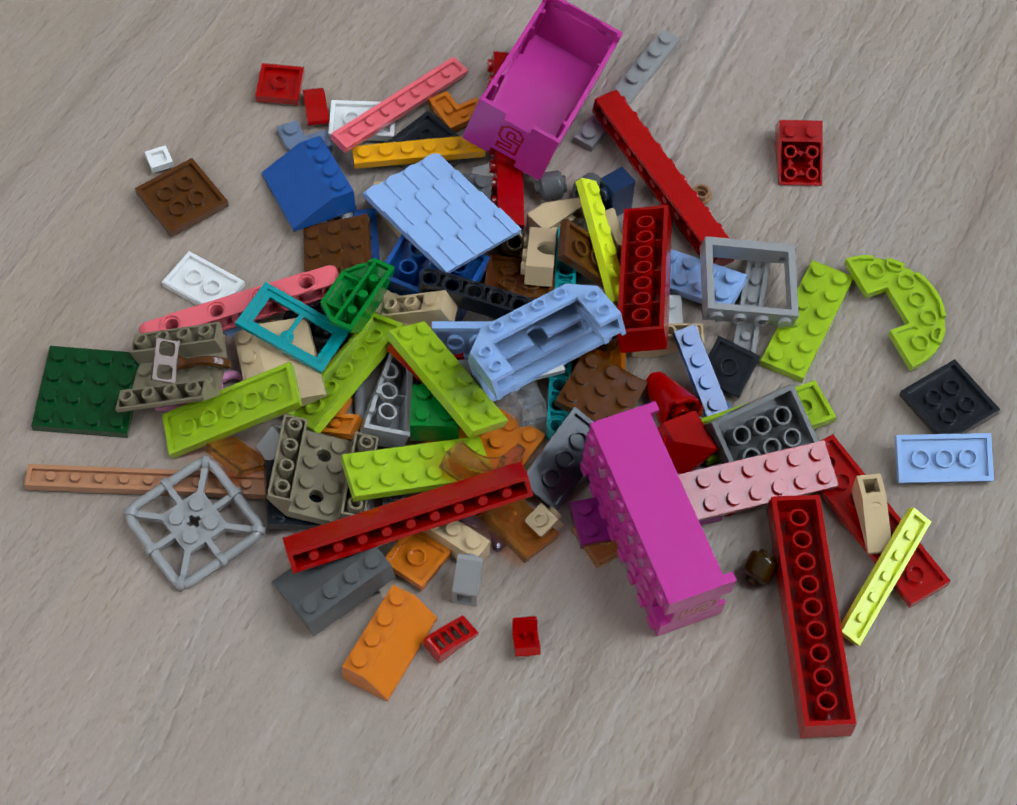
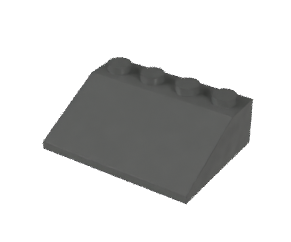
[704,384,819,464]
[272,547,396,636]

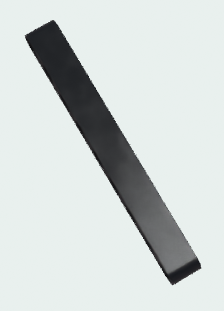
[418,268,618,352]

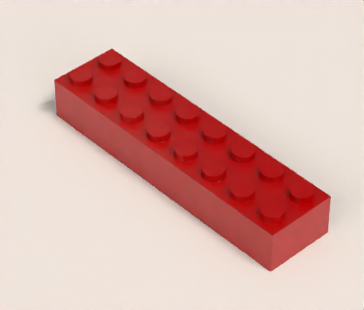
[617,205,672,353]

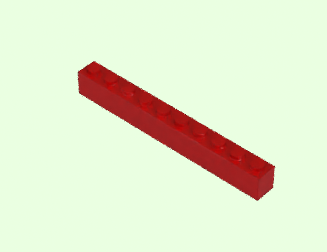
[486,51,525,232]
[592,89,734,266]
[282,461,533,574]

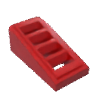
[423,615,479,664]

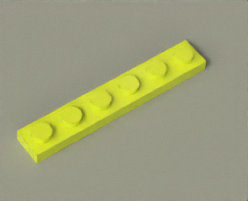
[576,178,620,305]
[841,507,931,646]

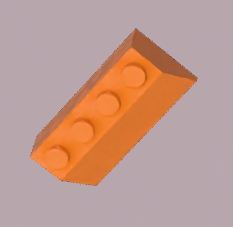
[342,585,437,702]

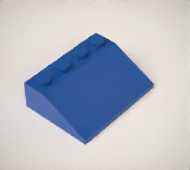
[261,136,356,232]
[385,234,490,321]

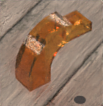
[439,440,526,481]

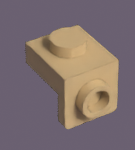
[525,503,565,537]

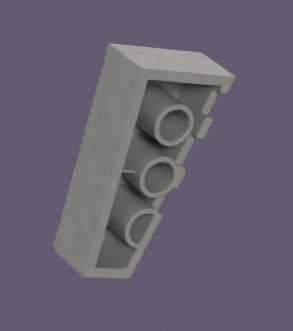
[359,353,412,448]

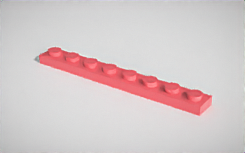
[330,56,468,153]

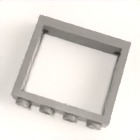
[700,236,799,328]

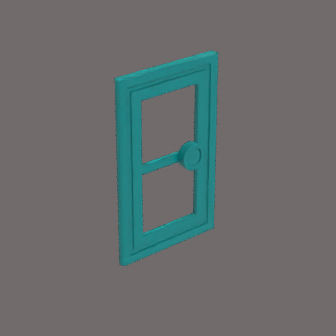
[235,282,350,374]

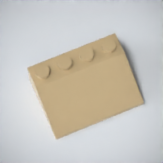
[233,318,327,423]

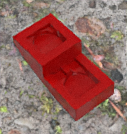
[302,88,330,126]

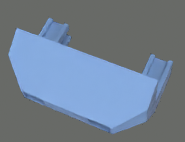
[468,284,626,402]

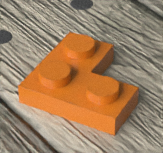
[429,91,479,132]
[320,397,363,439]

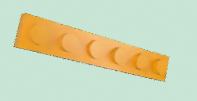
[352,136,486,169]

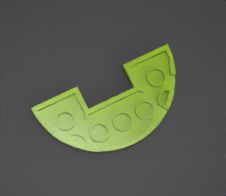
[844,255,946,372]

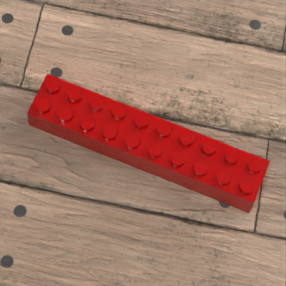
[767,495,857,738]

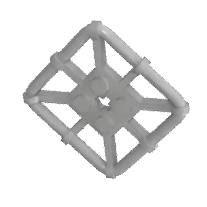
[123,455,266,591]

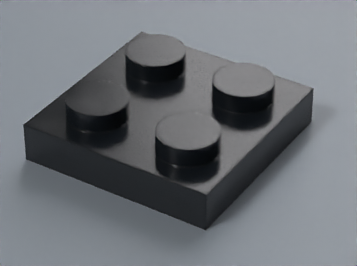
[708,336,761,399]

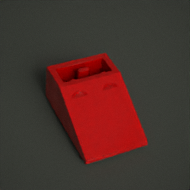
[775,120,823,186]

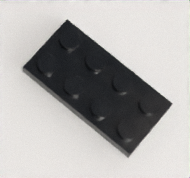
[526,406,594,511]

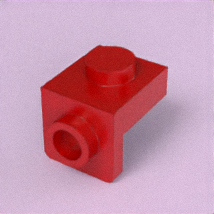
[512,616,541,657]

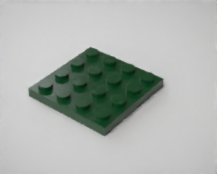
[31,346,140,438]

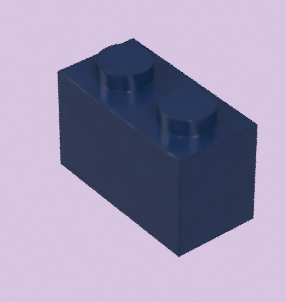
[600,167,636,216]

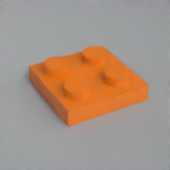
[385,532,452,591]

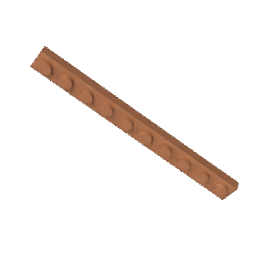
[24,464,265,499]

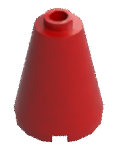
[645,371,703,426]

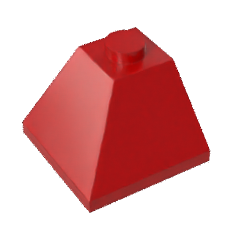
[657,411,718,474]

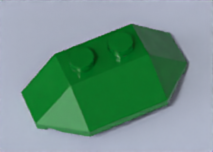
[320,258,395,333]

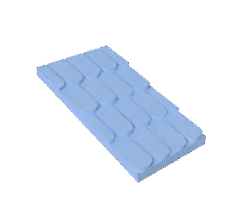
[362,153,521,273]

